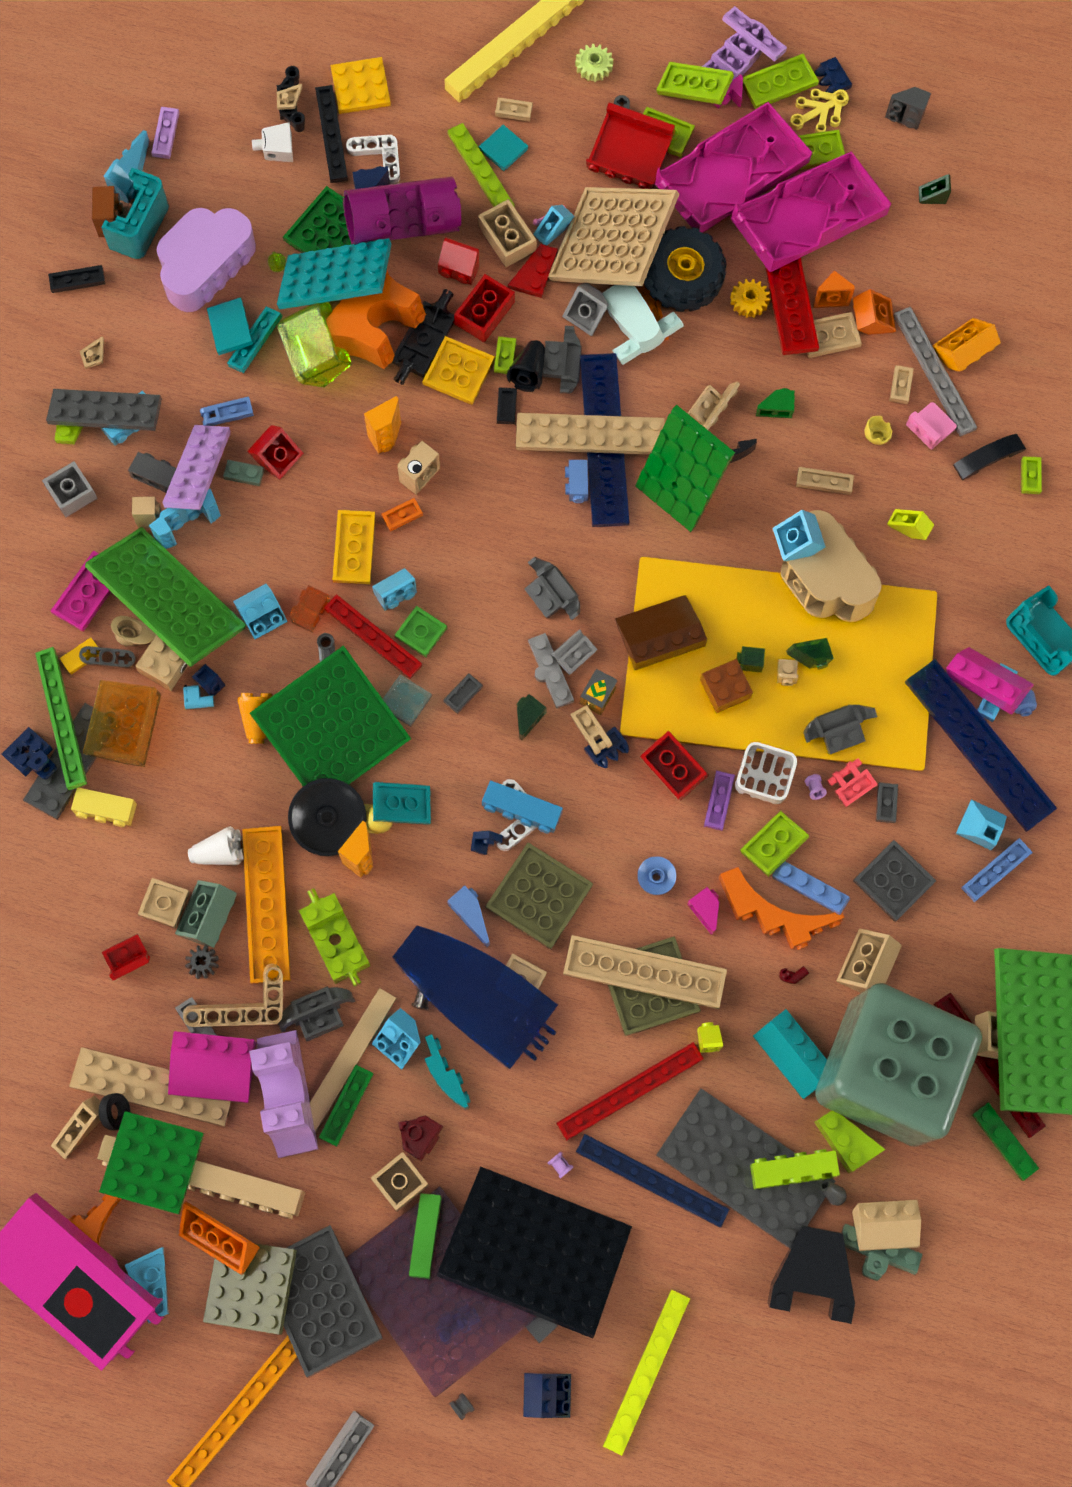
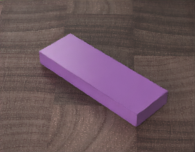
[704,770,735,831]

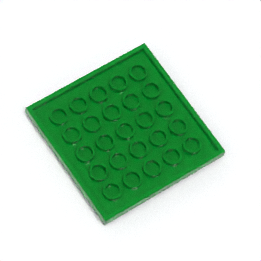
[249,645,411,786]

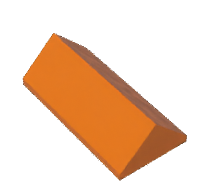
[179,1201,260,1275]

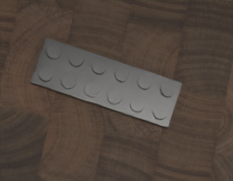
[46,389,162,431]
[23,703,119,820]

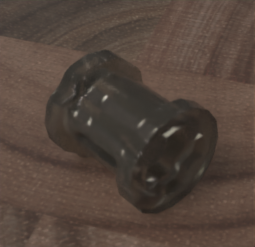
[411,987,434,1011]

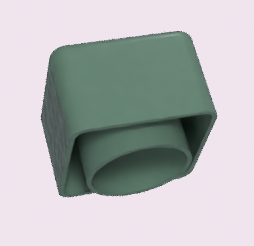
[815,983,982,1147]

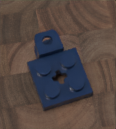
[1,727,57,779]

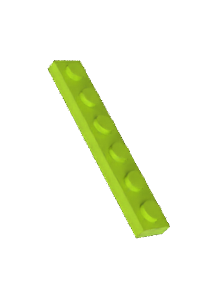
[448,123,515,208]

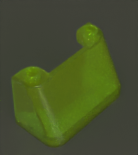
[277,302,352,387]

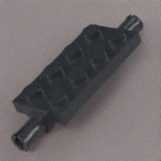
[392,289,455,385]

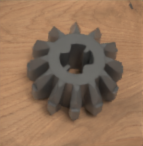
[185,945,219,979]

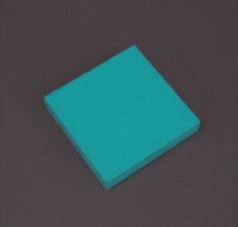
[479,125,528,171]

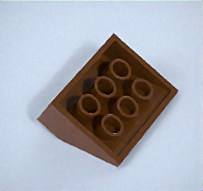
[615,595,707,670]

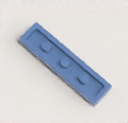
[961,838,1033,902]
[772,861,850,915]

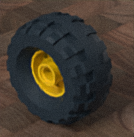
[644,226,727,312]

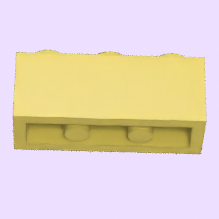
[71,788,137,827]

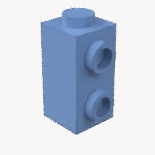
[565,460,588,503]

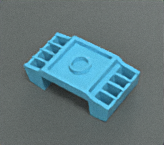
[149,489,221,549]

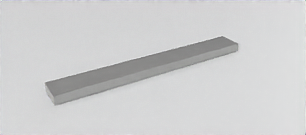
[894,306,977,437]

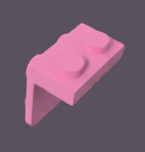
[906,402,957,450]

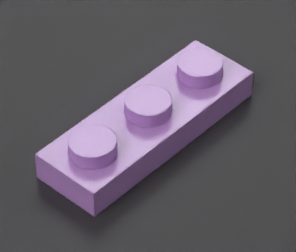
[152,107,179,159]

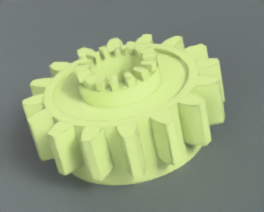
[575,44,613,82]

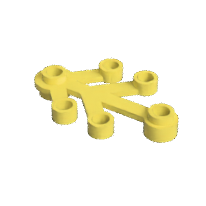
[790,89,849,133]

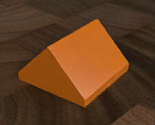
[813,270,855,308]

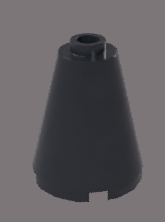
[506,340,545,392]

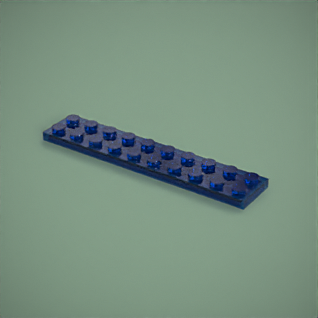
[580,353,630,527]
[905,659,1057,832]

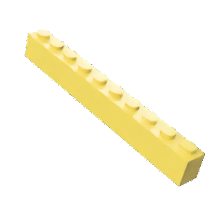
[444,0,584,103]

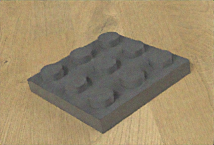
[853,840,936,922]

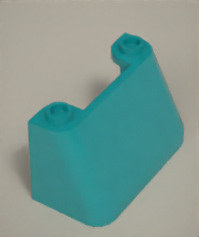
[1006,585,1072,676]

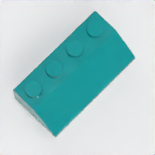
[753,1009,827,1099]

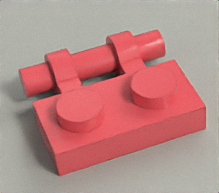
[827,758,878,807]

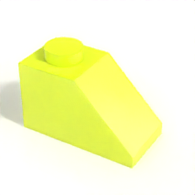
[887,509,934,540]
[697,1022,723,1053]

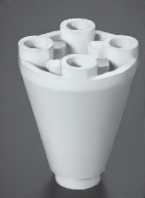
[188,826,244,865]

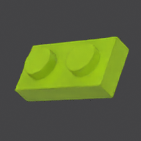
[494,336,516,374]
[1021,456,1042,494]

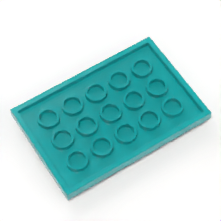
[277,238,391,310]

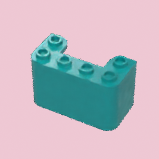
[101,168,169,259]

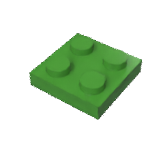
[395,606,447,658]

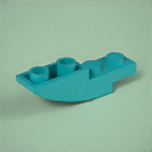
[425,1034,471,1110]

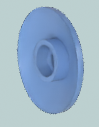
[637,856,676,895]

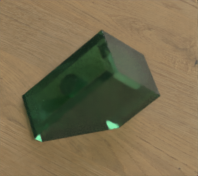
[786,638,834,669]
[516,694,547,741]

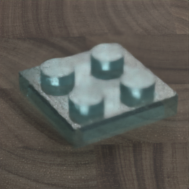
[383,675,432,727]

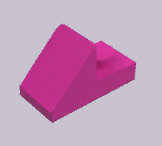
[714,74,743,108]

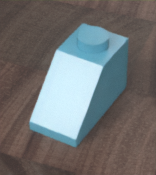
[533,205,574,245]

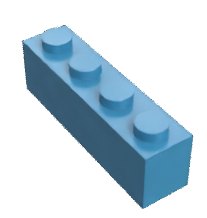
[482,780,563,834]

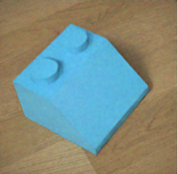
[773,510,826,561]

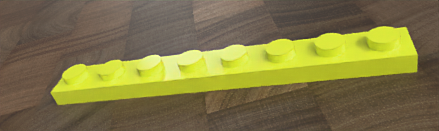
[603,1289,690,1456]

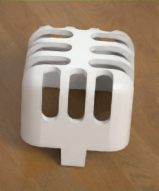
[735,742,797,804]

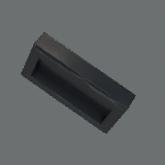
[497,387,517,425]

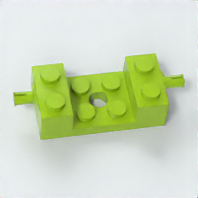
[299,888,370,986]

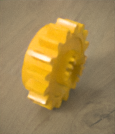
[730,279,770,318]

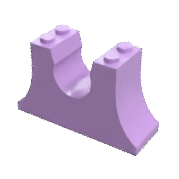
[249,1030,319,1158]

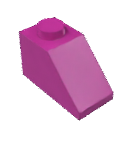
[687,887,719,935]

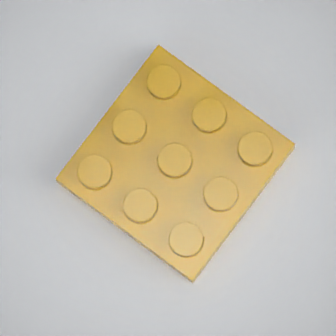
[330,57,391,114]
[422,336,495,405]

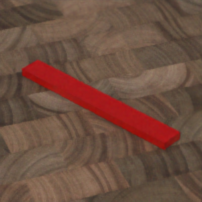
[556,1042,704,1141]

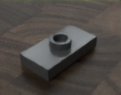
[443,673,483,714]

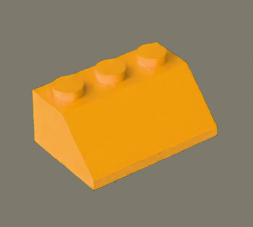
[932,318,1001,372]
[364,396,401,454]
[338,821,373,878]

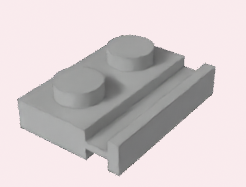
[551,629,598,675]

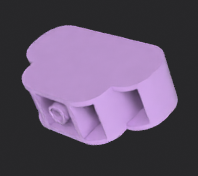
[157,208,256,312]

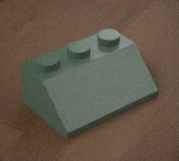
[175,880,237,948]

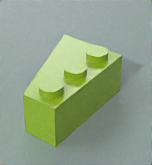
[814,1111,886,1174]

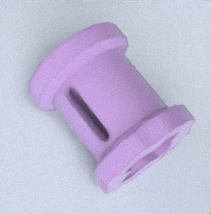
[805,774,827,800]
[547,1152,574,1179]

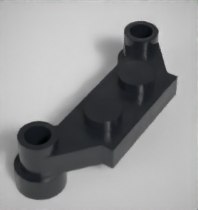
[276,66,305,132]

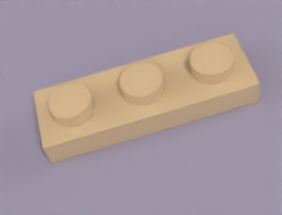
[796,467,854,495]

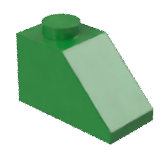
[756,388,795,418]

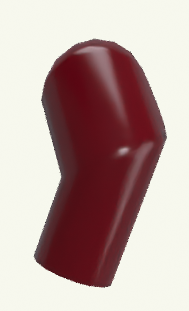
[779,966,809,984]

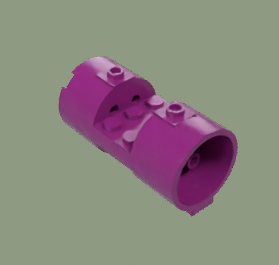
[343,176,461,245]

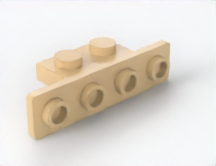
[688,382,740,430]

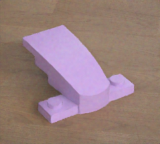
[702,6,787,80]

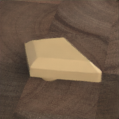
[277,84,302,110]
[80,337,104,369]

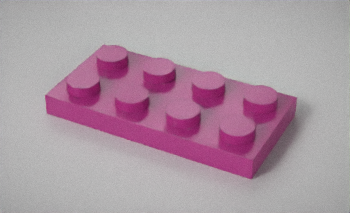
[51,551,111,632]

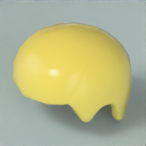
[864,416,893,445]

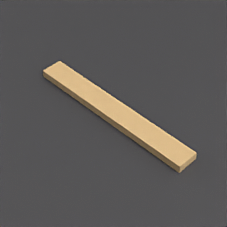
[310,988,397,1132]

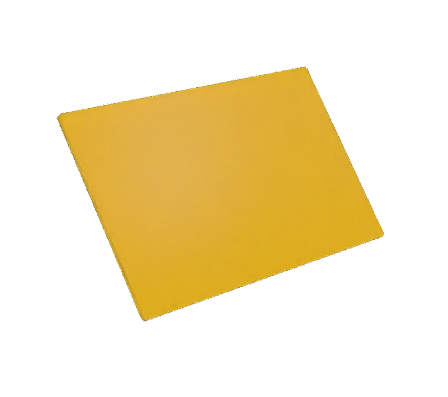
[620,557,937,771]

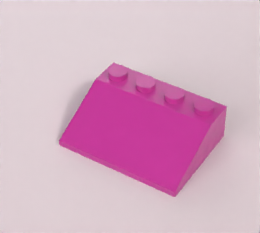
[168,1031,257,1103]

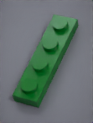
[319,1065,374,1147]
[972,1102,1039,1181]

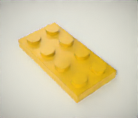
[332,510,375,584]

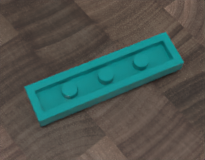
[227,306,283,374]

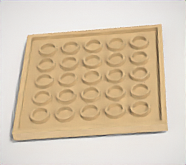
[548,187,679,286]

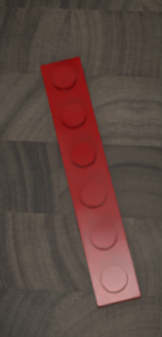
[324,594,422,679]

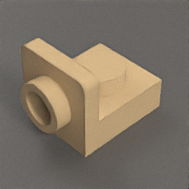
[777,659,798,686]

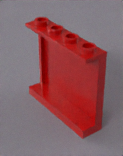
[586,102,675,189]

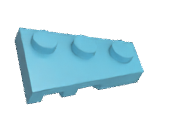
[125,1247,169,1323]

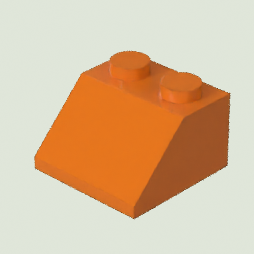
[853,289,896,335]

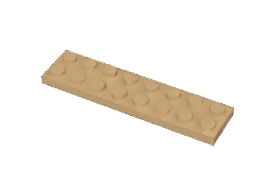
[516,413,664,455]
[563,935,727,1009]
[69,1047,232,1127]

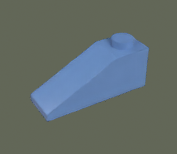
[447,886,490,947]

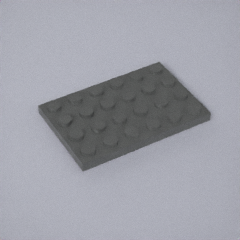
[284,1225,383,1378]

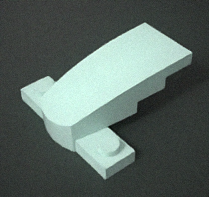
[602,285,684,365]

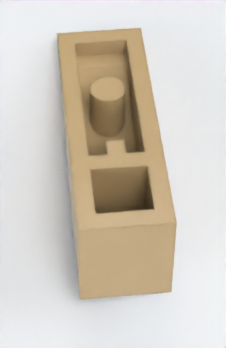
[51,1096,100,1159]

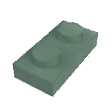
[223,460,264,486]

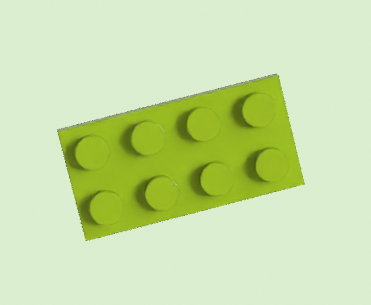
[743,53,819,109]
[656,62,734,105]

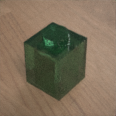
[736,646,765,672]

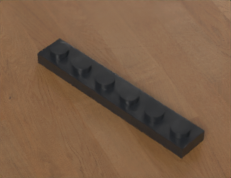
[315,85,348,183]

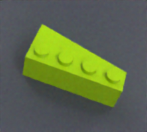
[750,1149,840,1190]

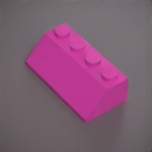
[946,647,1034,715]

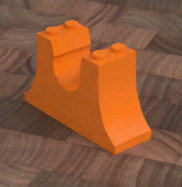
[314,270,426,369]

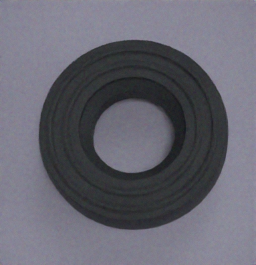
[99,1093,131,1130]

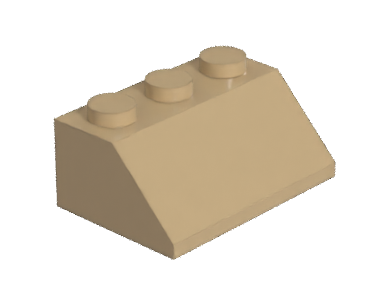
[836,928,902,993]
[852,1200,921,1251]

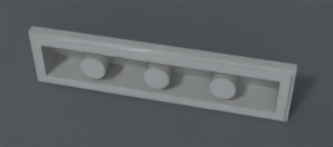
[306,1411,375,1487]

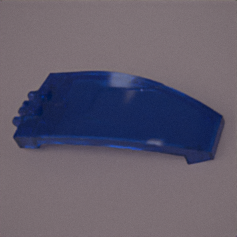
[392,925,558,1069]

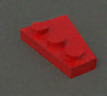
[508,244,558,298]

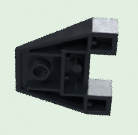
[767,1225,855,1324]

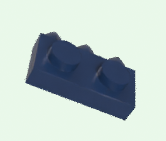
[814,57,852,93]
[584,726,629,768]

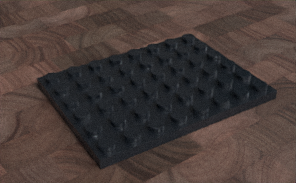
[436,1166,632,1339]

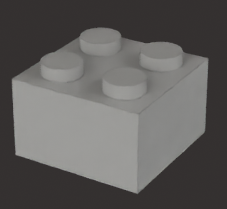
[42,461,98,518]

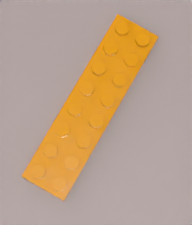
[242,826,291,984]

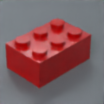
[454,274,515,343]
[640,730,709,801]

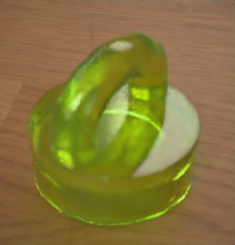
[268,251,286,272]

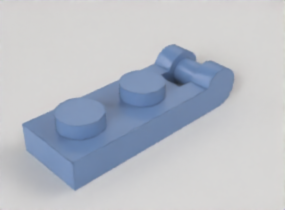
[200,397,254,426]

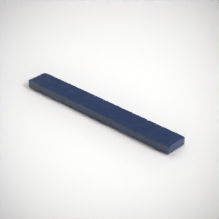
[575,1134,730,1228]

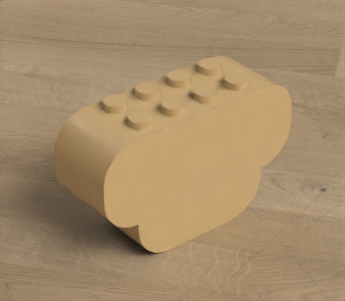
[781,510,881,622]

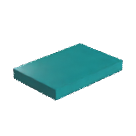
[207,297,253,355]
[373,782,431,825]

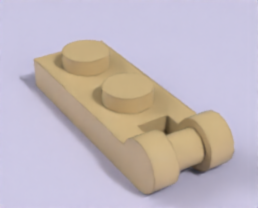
[570,705,613,755]

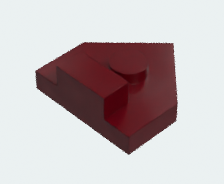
[398,1115,443,1161]

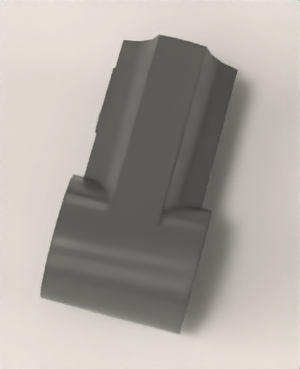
[317,633,335,662]

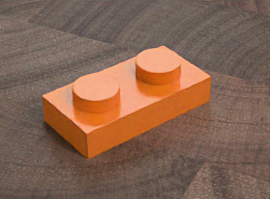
[381,498,423,532]

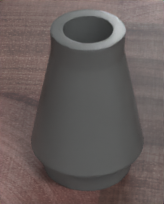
[820,1180,847,1206]

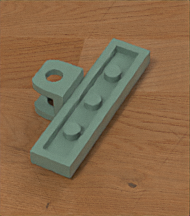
[841,1224,922,1281]

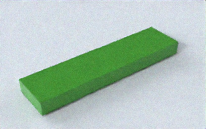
[409,1193,442,1279]

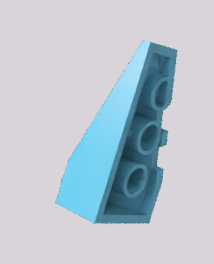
[104,130,149,204]

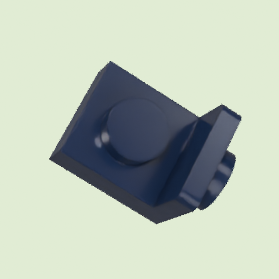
[191,664,225,696]
[471,831,503,855]

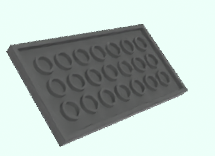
[656,1088,836,1248]

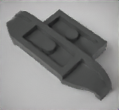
[543,326,582,394]
[525,557,580,620]
[803,704,877,754]
[278,986,355,1041]

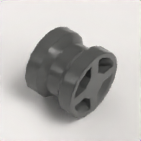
[449,1393,475,1420]

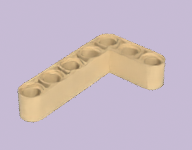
[183,964,283,1027]

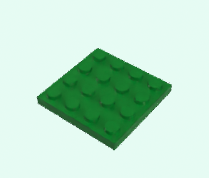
[283,186,352,253]
[99,1111,205,1215]

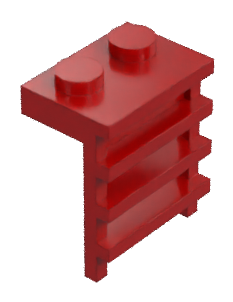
[102,934,150,981]

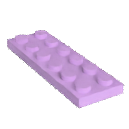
[163,425,231,510]

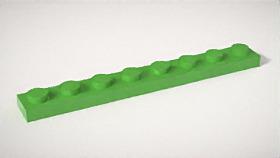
[35,647,88,790]

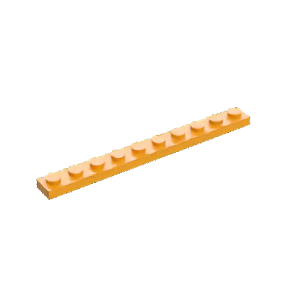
[167,1336,298,1487]

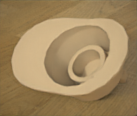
[111,616,156,646]

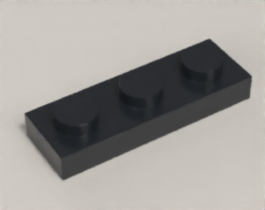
[48,265,106,293]

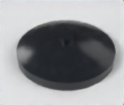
[288,778,366,856]

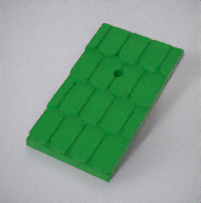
[635,405,735,532]

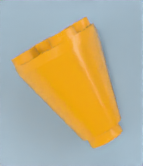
[237,693,273,744]

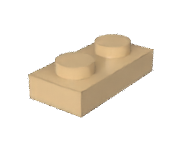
[495,97,533,122]
[889,365,914,404]

